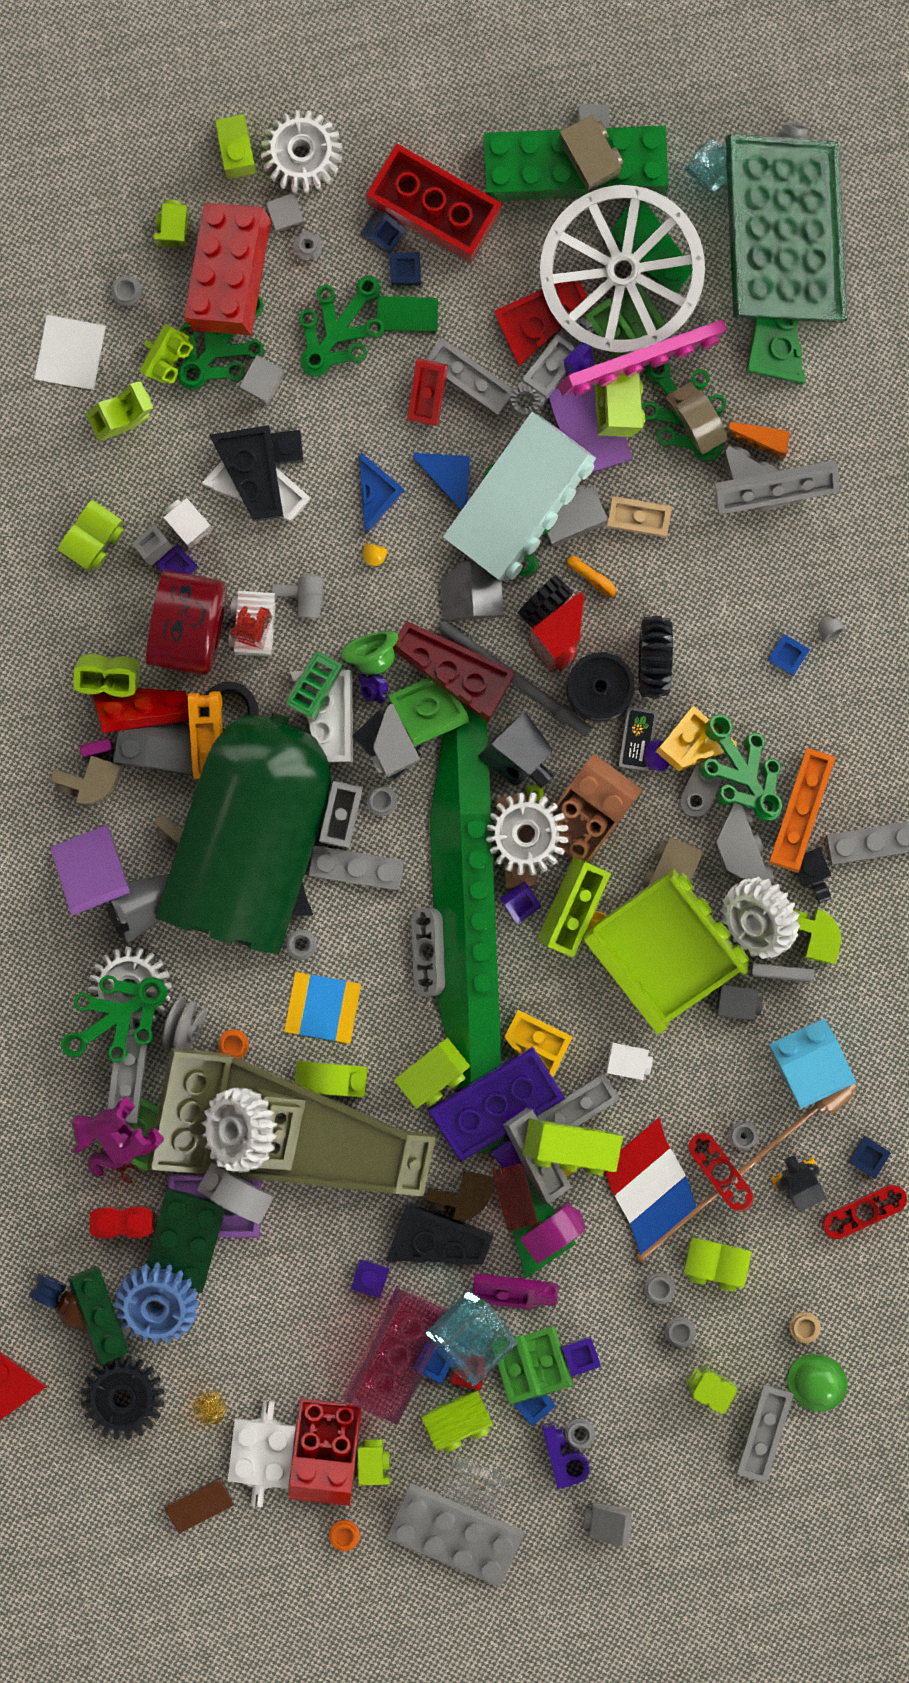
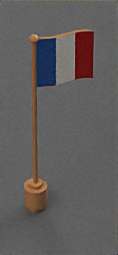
[605,1084,858,1263]

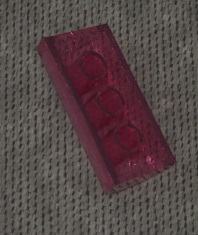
[342,1286,452,1425]

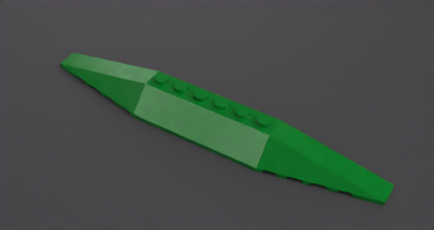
[430,703,504,1153]

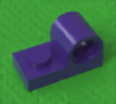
[542,1422,590,1489]

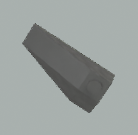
[114,722,193,776]

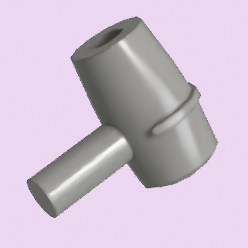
[272,574,324,618]

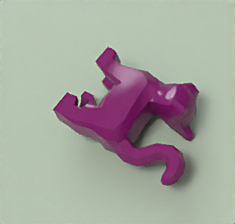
[71,1096,164,1177]

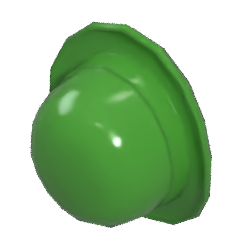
[341,630,398,675]
[787,1354,848,1411]

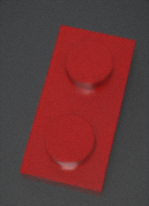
[407,358,448,426]

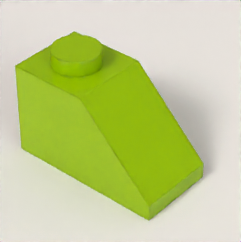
[215,114,257,179]

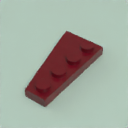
[393,621,516,723]

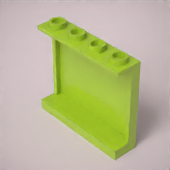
[584,868,749,1035]

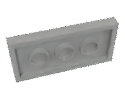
[386,1483,525,1587]

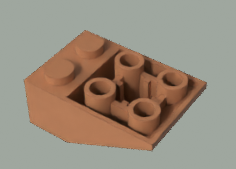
[553,754,643,863]

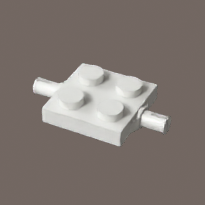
[228,1400,297,1507]

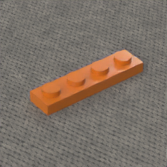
[769,748,836,873]

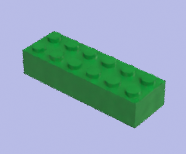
[483,125,669,201]

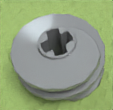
[162,996,207,1050]

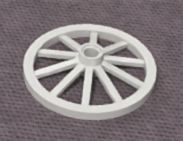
[540,185,705,353]

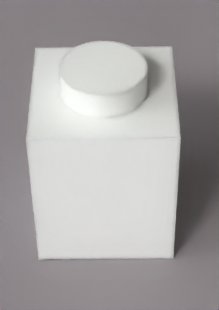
[164,498,212,550]
[605,1043,653,1080]

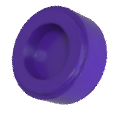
[644,740,669,771]

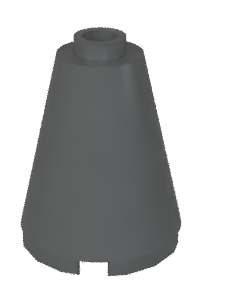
[106,874,169,944]

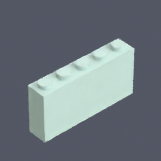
[443,412,596,582]

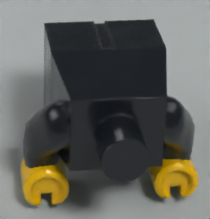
[771,1156,827,1212]

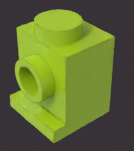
[154,199,189,248]
[358,1438,390,1486]

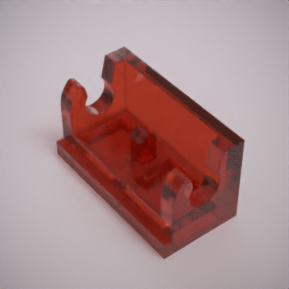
[230,606,272,649]
[492,1162,538,1230]

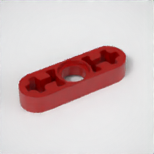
[689,1133,754,1212]
[822,1184,907,1239]

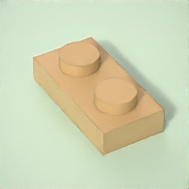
[607,496,672,538]

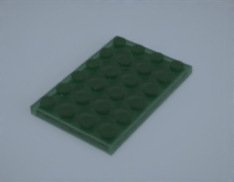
[725,134,847,323]

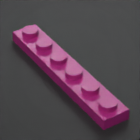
[558,319,727,396]

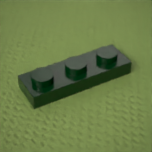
[67,1266,129,1365]

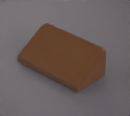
[164,1477,235,1533]

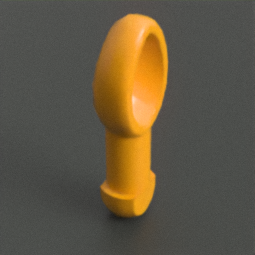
[566,556,616,598]

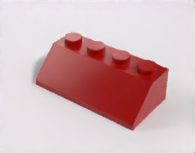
[528,591,585,673]

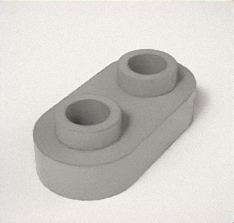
[680,761,723,818]

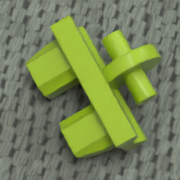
[139,323,193,384]

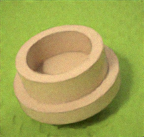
[789,1312,821,1343]

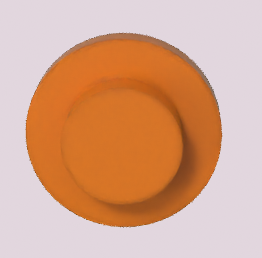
[218,1029,249,1058]
[329,1519,360,1551]

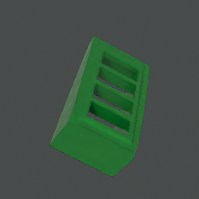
[285,651,344,719]

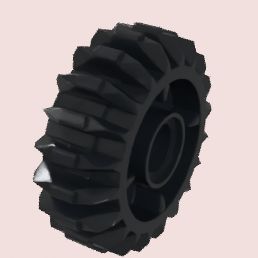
[638,616,673,699]
[81,1355,165,1440]

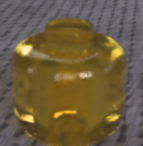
[192,1390,227,1424]

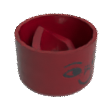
[146,569,227,675]

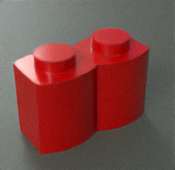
[90,1205,155,1238]

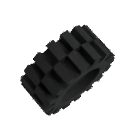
[518,575,574,629]

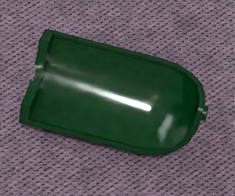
[155,712,331,955]

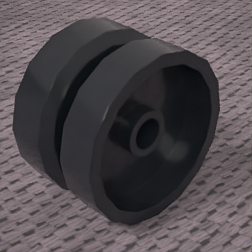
[566,652,635,723]

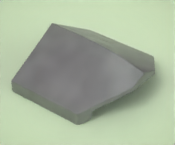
[440,561,504,621]

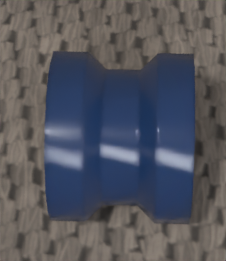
[29,1273,67,1308]

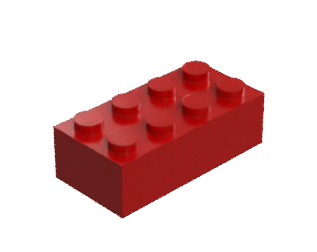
[366,143,502,263]
[184,202,271,336]

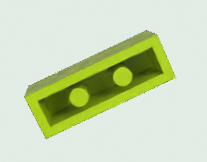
[537,856,611,958]
[522,1119,623,1176]

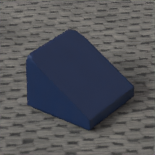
[360,211,406,255]

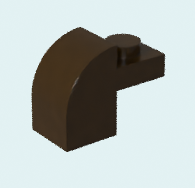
[426,1170,494,1220]

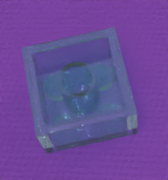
[425,1290,518,1386]

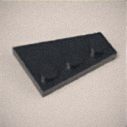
[209,425,284,522]
[386,1202,494,1265]

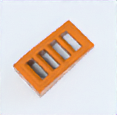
[726,421,790,459]

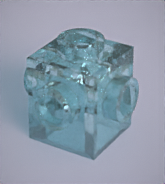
[684,138,740,192]

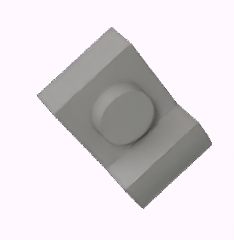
[197,1163,274,1224]

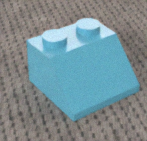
[769,1018,856,1109]

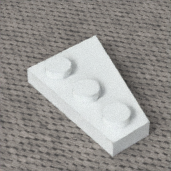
[202,461,311,522]
[290,670,353,763]

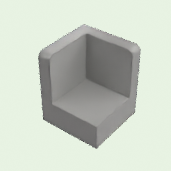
[240,355,285,406]

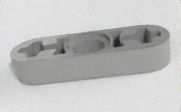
[411,907,445,996]

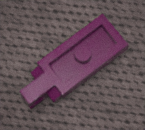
[471,1273,558,1310]

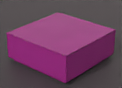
[80,738,115,760]

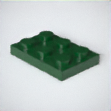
[147,1188,225,1293]

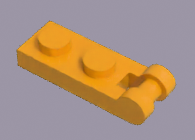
[188,691,223,779]

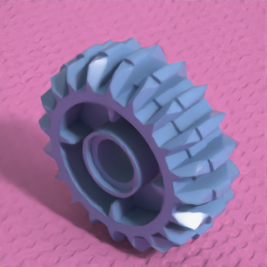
[114,1262,199,1345]

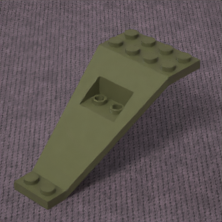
[147,1048,436,1196]

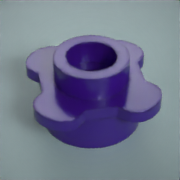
[358,674,388,704]

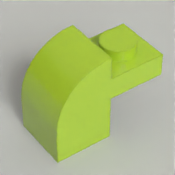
[85,381,153,442]
[793,909,841,965]
[294,1060,368,1097]

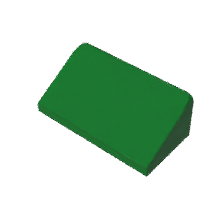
[377,296,438,332]

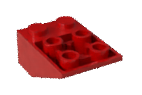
[289,1398,362,1506]

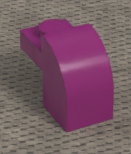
[520,1202,586,1264]

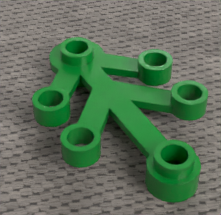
[299,276,385,377]
[177,295,264,390]
[641,362,726,462]
[699,714,782,822]
[61,975,167,1063]

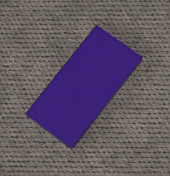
[428,1046,565,1162]

